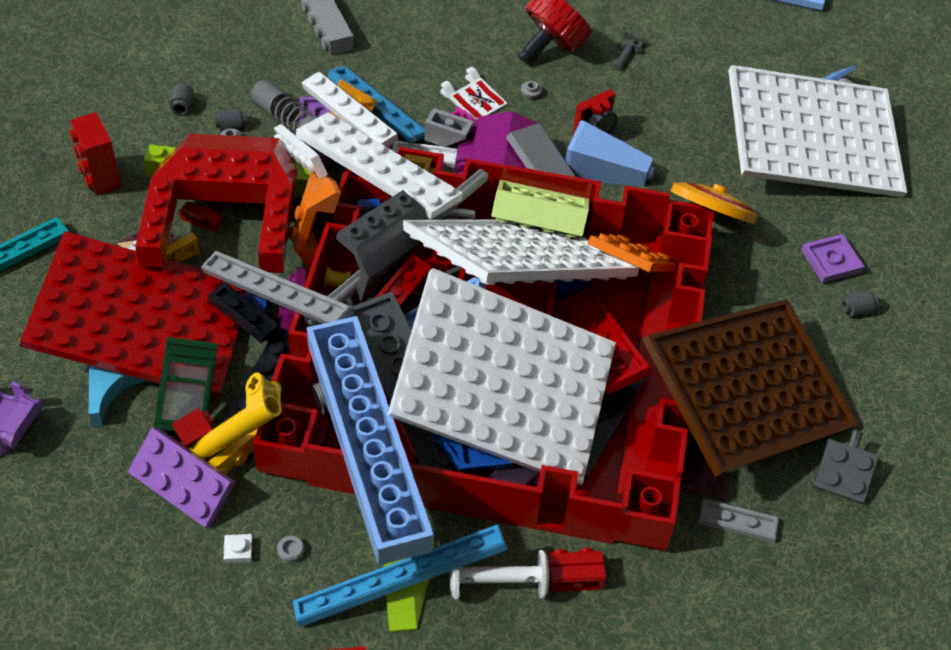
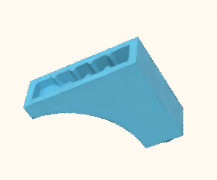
[89,365,148,427]

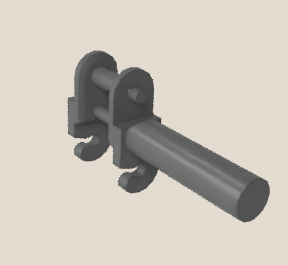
[614,31,647,71]

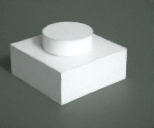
[224,534,252,563]

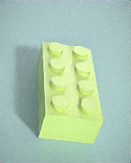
[492,180,589,238]

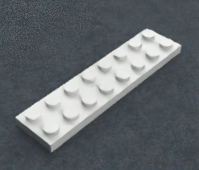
[296,112,463,220]

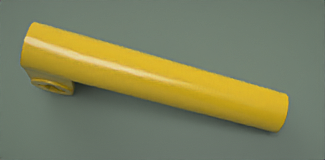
[186,373,282,460]

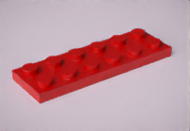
[553,286,652,395]

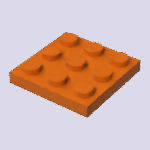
[588,233,676,272]

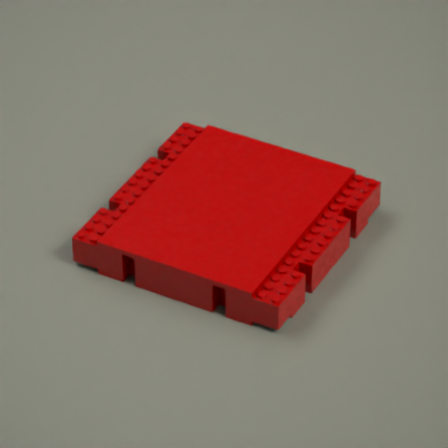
[253,147,714,550]

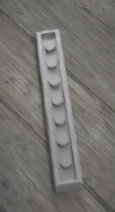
[201,251,354,324]

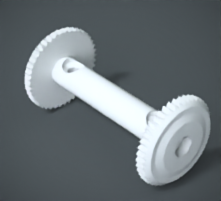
[450,550,549,600]

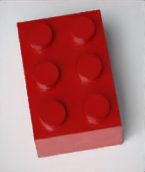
[68,112,122,196]

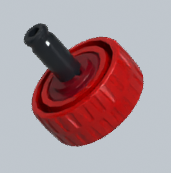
[518,0,592,66]

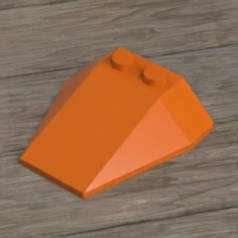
[289,174,341,271]

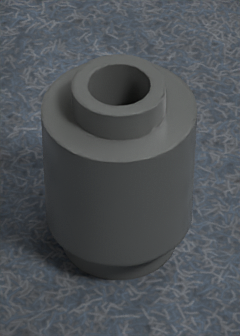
[170,84,194,116]
[214,109,246,132]
[841,290,879,317]

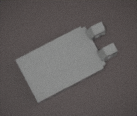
[506,123,575,177]

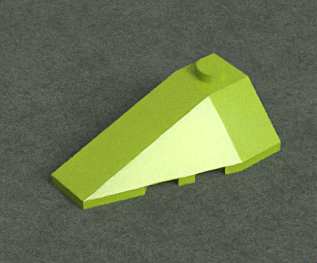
[383,529,435,633]

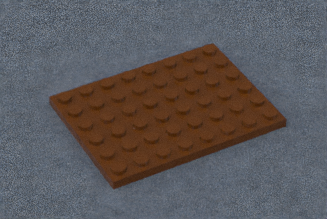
[643,299,859,477]

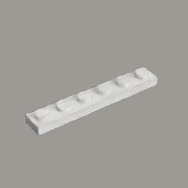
[302,72,398,147]
[274,124,328,179]

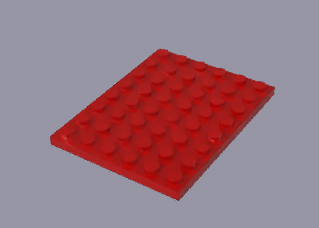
[19,231,246,399]

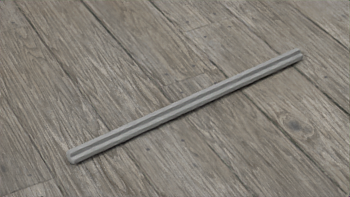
[302,169,488,327]

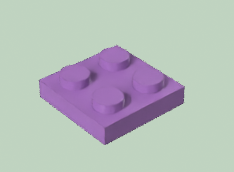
[801,234,865,283]

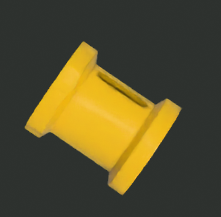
[323,267,351,288]

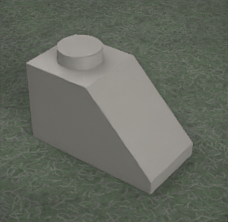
[424,108,474,147]

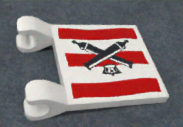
[440,67,508,120]

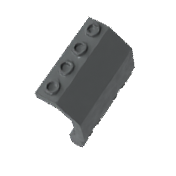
[336,190,427,307]

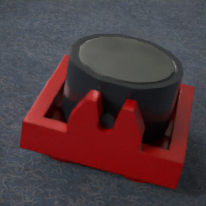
[572,89,618,136]

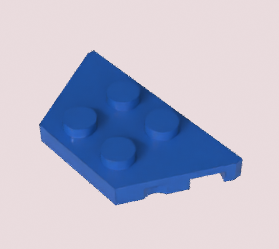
[430,432,514,473]

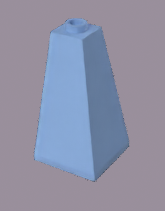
[566,120,655,187]

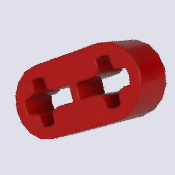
[178,201,222,232]

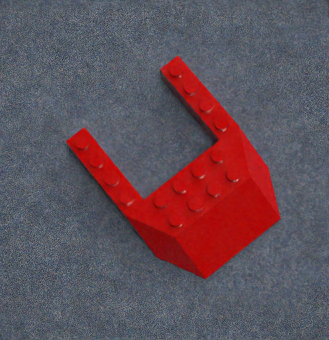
[135,133,297,273]

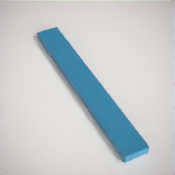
[293,524,507,627]

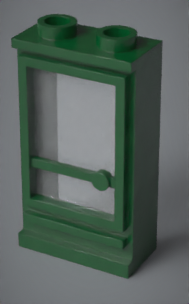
[153,337,218,436]

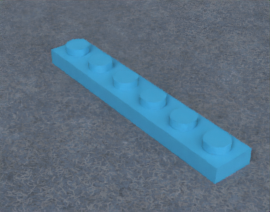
[328,66,425,143]

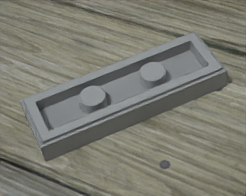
[697,498,779,543]

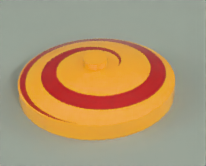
[670,182,758,224]

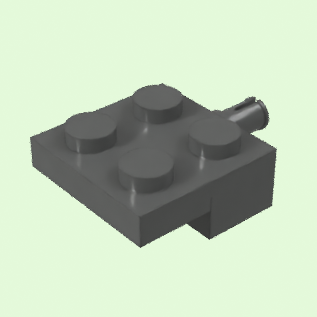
[813,430,879,504]

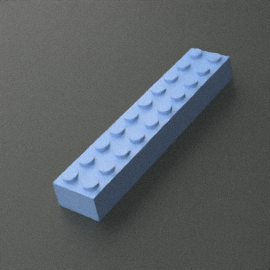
[307,316,434,566]

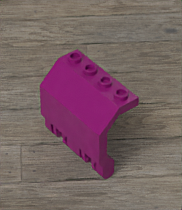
[454,111,537,174]

